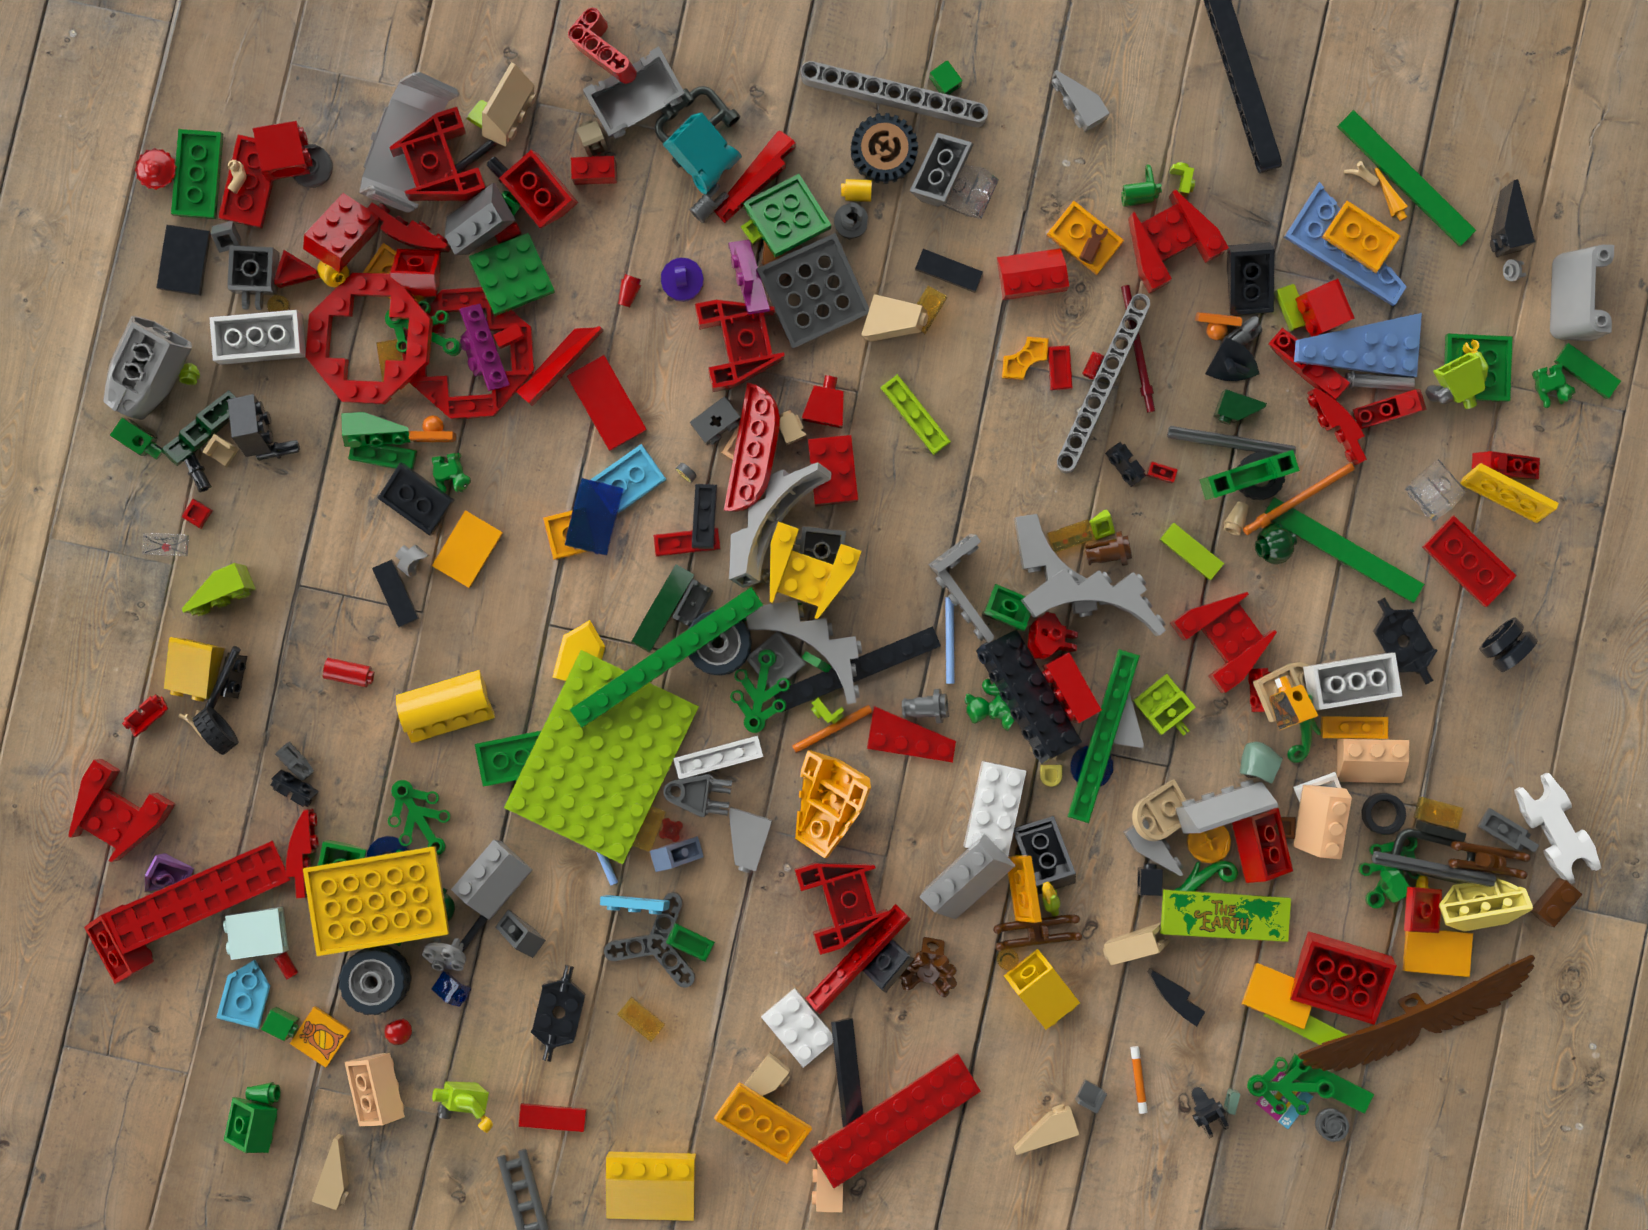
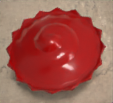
[134,148,177,190]

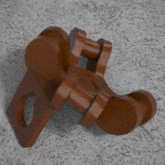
[899,937,957,998]

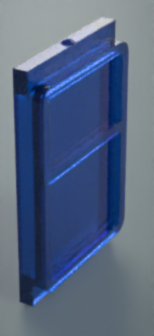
[565,478,624,556]

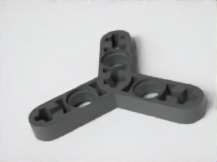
[604,892,695,988]

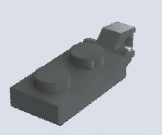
[1477,808,1539,853]

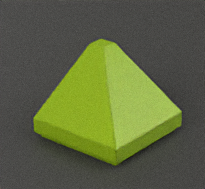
[1090,509,1115,540]

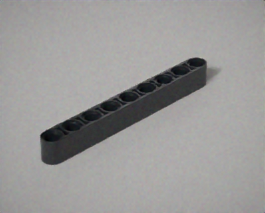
[1204,0,1282,174]

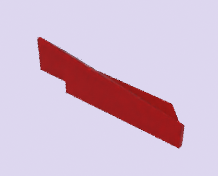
[714,131,796,223]
[516,326,604,406]

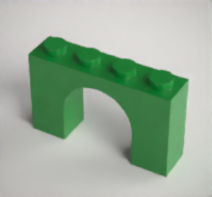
[1199,450,1300,500]

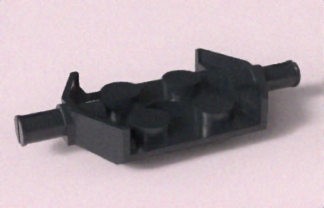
[1373,597,1438,685]
[531,965,586,1062]

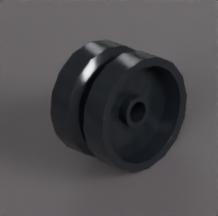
[1479,617,1538,672]

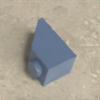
[650,836,704,872]

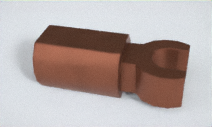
[1079,224,1108,264]

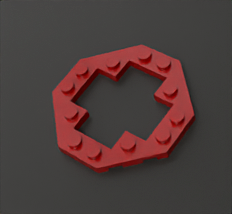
[305,272,433,405]
[402,287,535,420]

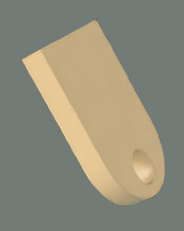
[1253,662,1309,722]
[1132,779,1186,841]

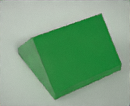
[982,584,1031,631]

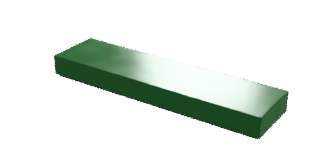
[1285,1053,1374,1114]

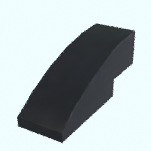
[1147,968,1205,1027]

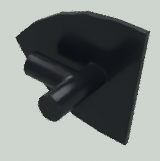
[1205,337,1260,381]

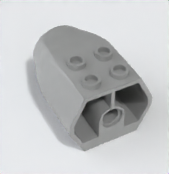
[103,316,192,420]

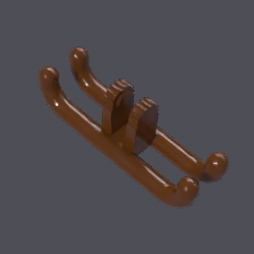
[1448,841,1531,879]
[993,914,1082,951]

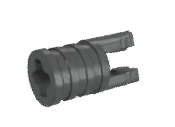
[689,183,729,223]
[1223,316,1263,346]

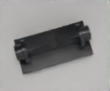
[1105,442,1146,487]
[220,653,248,699]
[270,769,319,807]

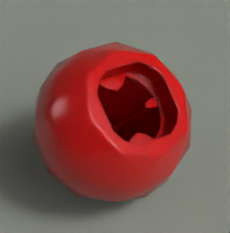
[384,1018,412,1045]

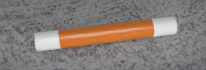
[1130,1046,1148,1114]

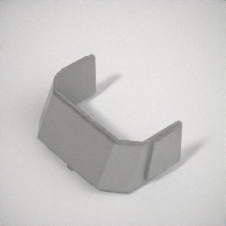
[359,72,460,213]

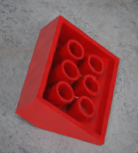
[1290,931,1397,1025]

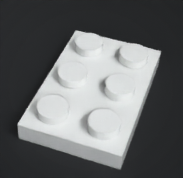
[761,988,833,1068]

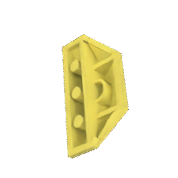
[1439,878,1533,931]

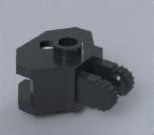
[1191,1087,1229,1139]

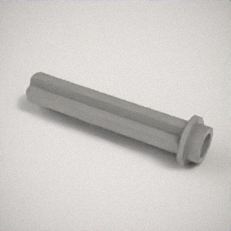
[1345,371,1415,391]

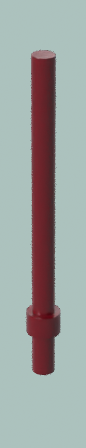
[1121,285,1155,413]

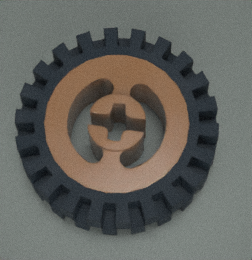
[851,113,918,184]

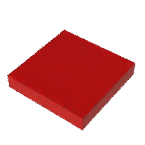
[1404,887,1442,933]

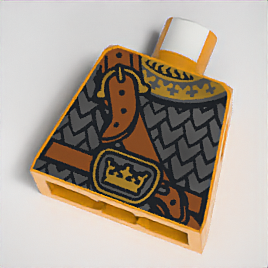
[1270,676,1318,730]

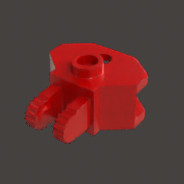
[1028,612,1078,660]

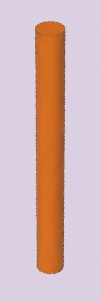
[792,705,872,753]

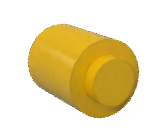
[841,179,872,202]

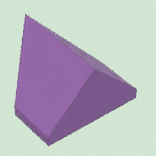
[145,853,194,892]

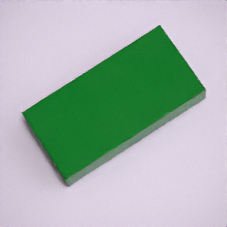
[666,923,715,962]

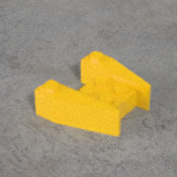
[770,522,862,619]

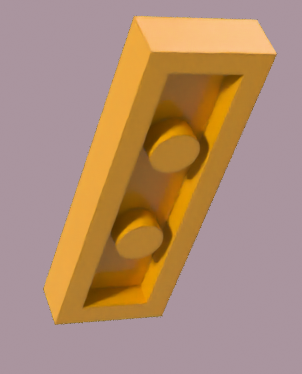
[1321,716,1388,739]

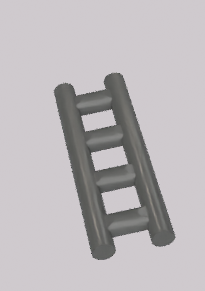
[497,1149,549,1230]

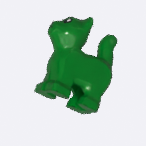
[1532,363,1576,408]
[432,453,471,493]

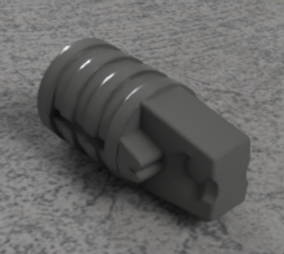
[275,741,314,781]

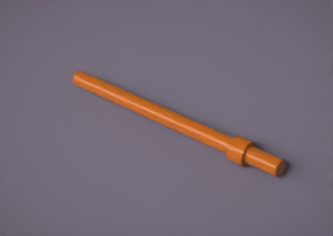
[1243,463,1355,535]

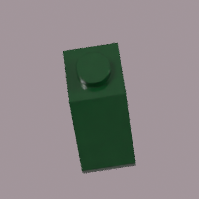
[1214,389,1267,425]

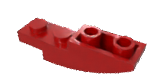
[368,202,451,252]
[1268,328,1350,400]
[1307,388,1367,465]
[286,808,319,899]

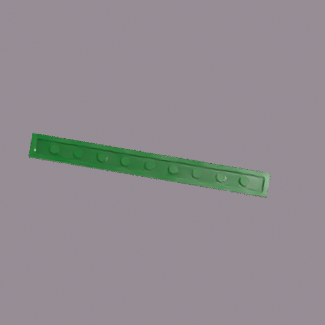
[570,587,764,728]

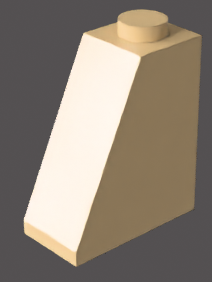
[861,294,928,342]
[1103,922,1170,965]

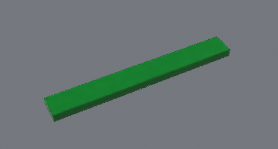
[1337,110,1476,247]
[1264,497,1425,603]
[1067,649,1140,823]

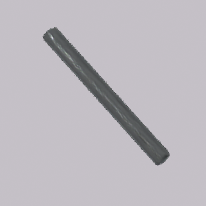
[1167,426,1296,455]
[1372,851,1496,887]

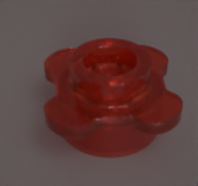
[659,818,683,842]

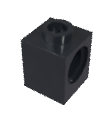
[1137,863,1163,896]

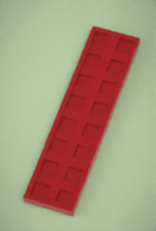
[105,840,291,955]
[810,1053,981,1188]

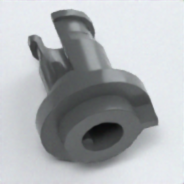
[834,202,868,240]
[902,689,949,724]

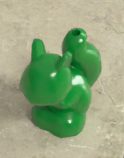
[964,679,1015,731]

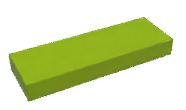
[1159,523,1224,581]

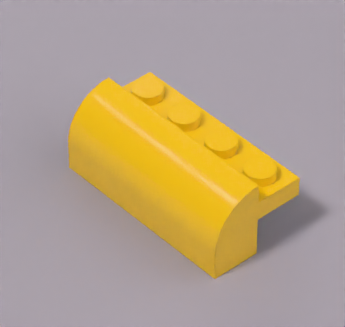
[396,670,495,743]

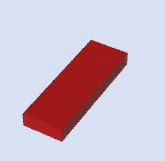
[653,528,721,557]
[518,1103,587,1132]

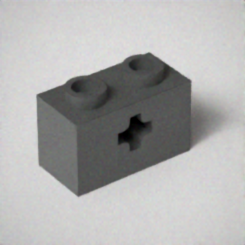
[690,396,741,445]

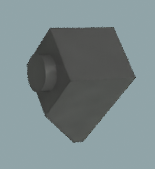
[495,910,546,958]

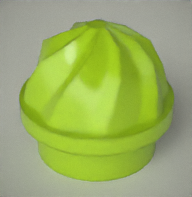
[179,363,200,385]

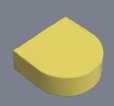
[1040,765,1062,787]

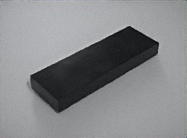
[915,249,983,293]
[692,484,717,549]
[372,559,419,628]

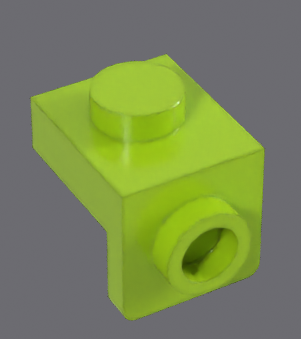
[1169,162,1195,198]
[811,698,845,724]

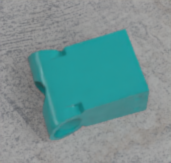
[662,112,742,194]

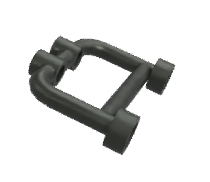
[654,86,741,168]

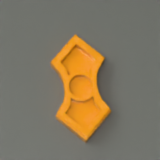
[1002,336,1049,380]

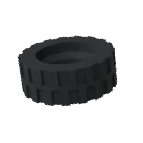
[1237,451,1285,501]
[193,706,239,755]

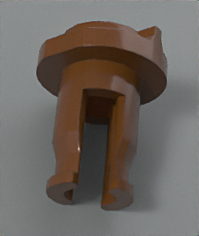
[1085,531,1132,566]

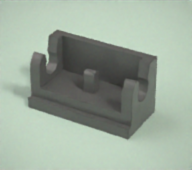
[672,579,713,627]

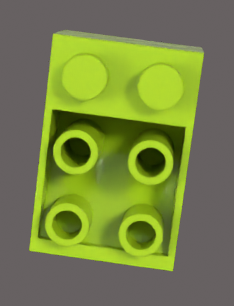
[182,563,256,616]

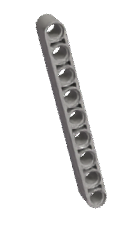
[801,61,988,128]
[1057,293,1150,473]

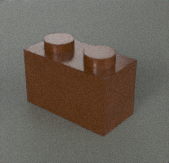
[1530,878,1583,927]

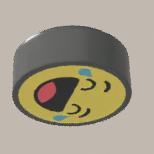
[675,463,697,483]

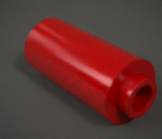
[323,657,375,688]

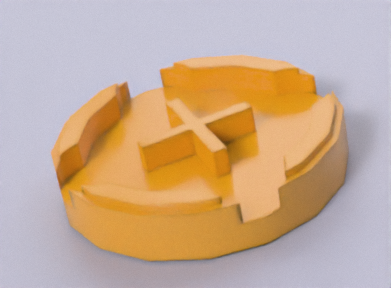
[1187,825,1231,863]

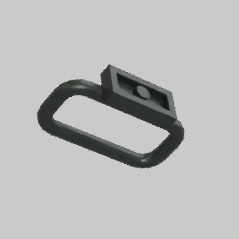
[1392,820,1476,883]

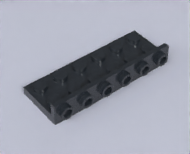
[976,629,1082,764]

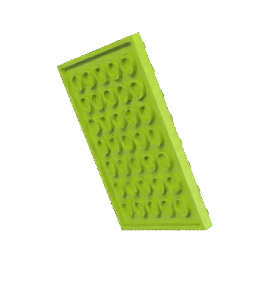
[504,650,699,864]

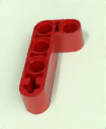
[568,8,637,84]

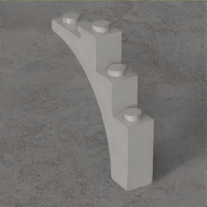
[729,462,831,588]
[1014,514,1113,617]
[1021,568,1166,636]
[746,600,862,704]

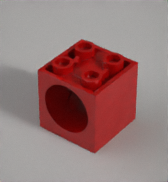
[252,121,313,181]

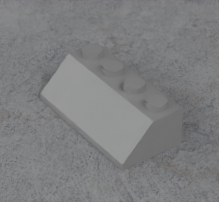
[1175,779,1279,833]
[919,834,1015,919]

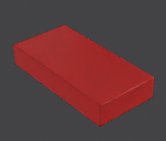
[1048,345,1073,391]

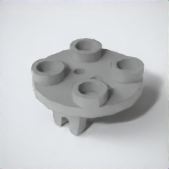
[422,938,466,971]

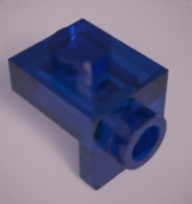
[431,971,471,1007]

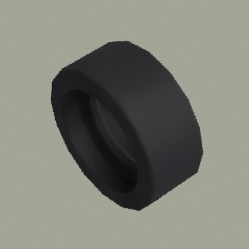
[1361,793,1406,835]

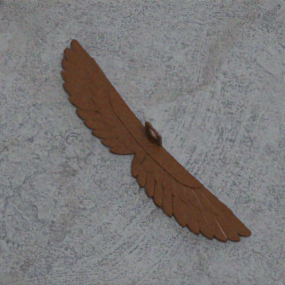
[1298,955,1535,1071]

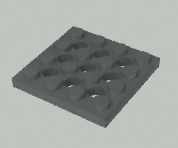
[756,233,869,349]

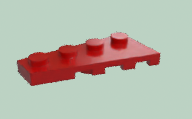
[867,706,956,763]

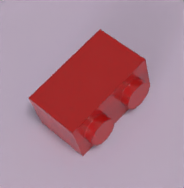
[571,156,617,185]

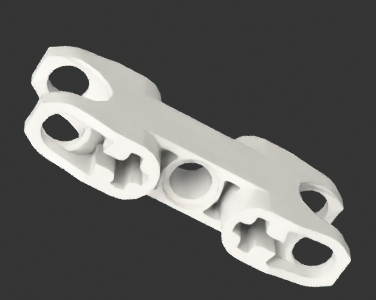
[1514,773,1601,884]

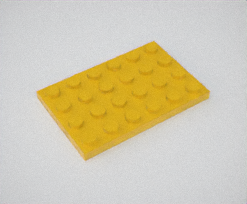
[303,846,450,956]

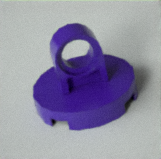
[661,258,704,302]

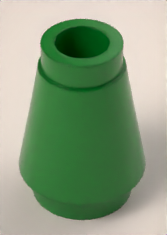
[245,1082,281,1105]

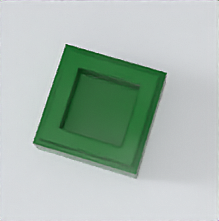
[802,651,832,673]

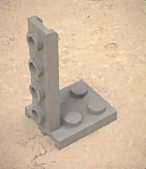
[928,534,994,643]

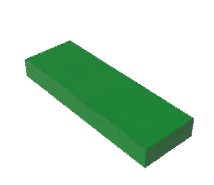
[1554,343,1621,399]
[348,444,417,470]

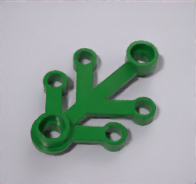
[385,301,462,356]
[730,649,791,733]
[388,780,451,855]
[1358,837,1420,909]
[1247,1057,1335,1115]

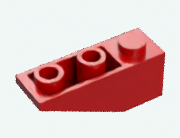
[1353,389,1427,429]
[1472,451,1540,480]

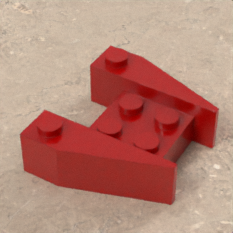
[389,107,485,201]
[1128,189,1229,294]
[695,299,785,392]
[1170,592,1277,693]
[68,759,176,862]
[794,862,889,955]

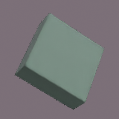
[1223,1088,1240,1115]

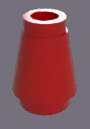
[618,274,642,308]

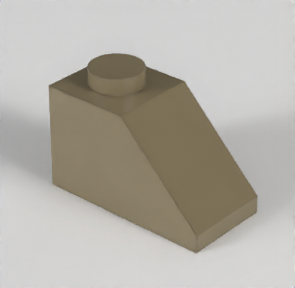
[577,121,608,157]

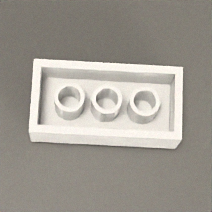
[210,310,306,365]
[1303,653,1402,710]
[963,761,1026,857]

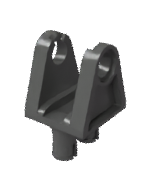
[663,774,732,817]

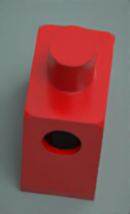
[802,375,844,429]

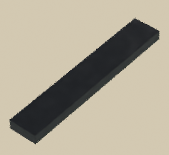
[831,1018,863,1127]

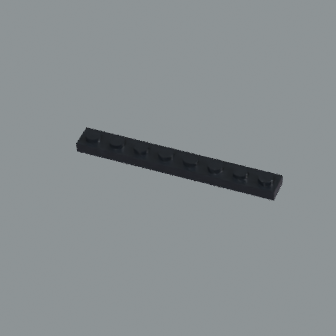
[774,626,941,712]

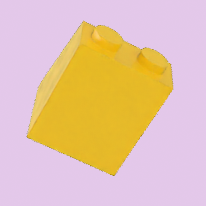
[164,637,225,702]
[1003,949,1080,1030]

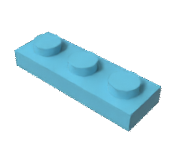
[600,895,670,914]

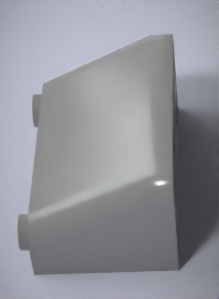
[583,46,685,139]
[1550,245,1614,341]

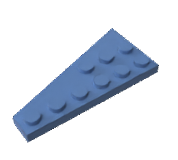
[1284,182,1406,306]
[1294,313,1422,378]

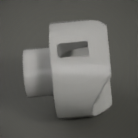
[395,545,429,578]

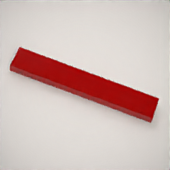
[805,904,911,1014]

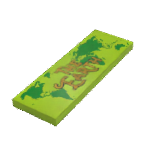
[1160,889,1291,942]

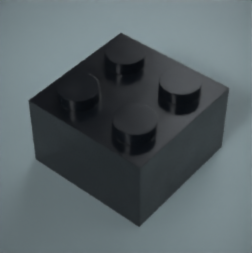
[228,394,273,457]

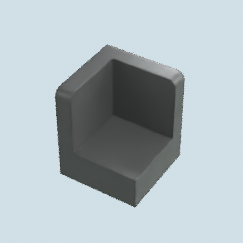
[1075,1079,1107,1114]

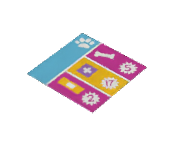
[1255,1072,1313,1129]

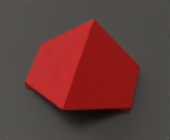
[274,250,320,288]

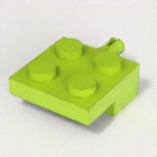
[1132,674,1196,736]

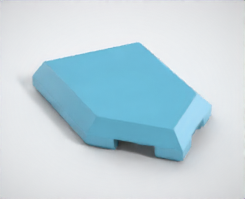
[216,960,271,1029]

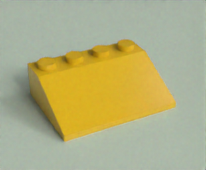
[606,1151,696,1221]

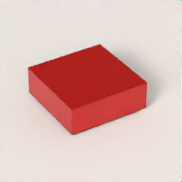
[181,499,213,529]

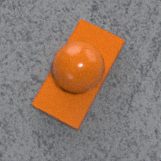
[1195,312,1242,341]
[409,415,456,442]

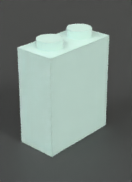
[223,907,289,960]

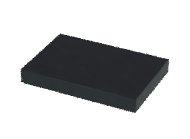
[156,225,211,296]
[378,462,454,536]

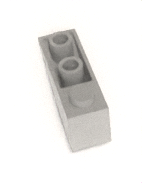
[1051,70,1110,132]
[1123,819,1184,876]

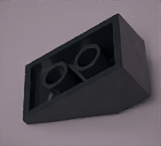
[1490,179,1535,257]
[1227,242,1275,315]
[1013,816,1076,895]

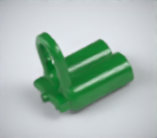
[1121,164,1162,207]

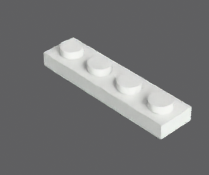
[673,736,763,779]

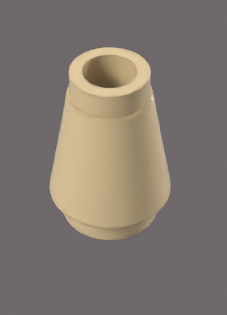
[1224,502,1249,535]

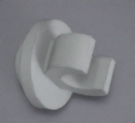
[1503,259,1526,281]

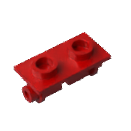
[1248,668,1271,712]
[122,694,168,738]

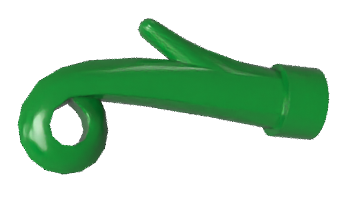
[1287,694,1321,763]
[1174,861,1238,891]

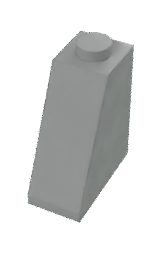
[1104,689,1144,748]
[729,807,772,874]

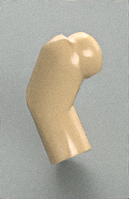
[228,160,247,194]

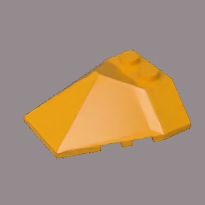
[795,750,871,858]

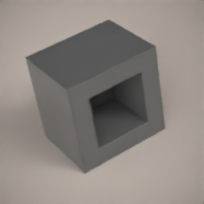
[211,221,241,253]

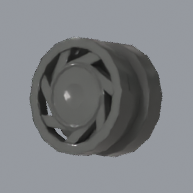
[1315,1108,1349,1142]

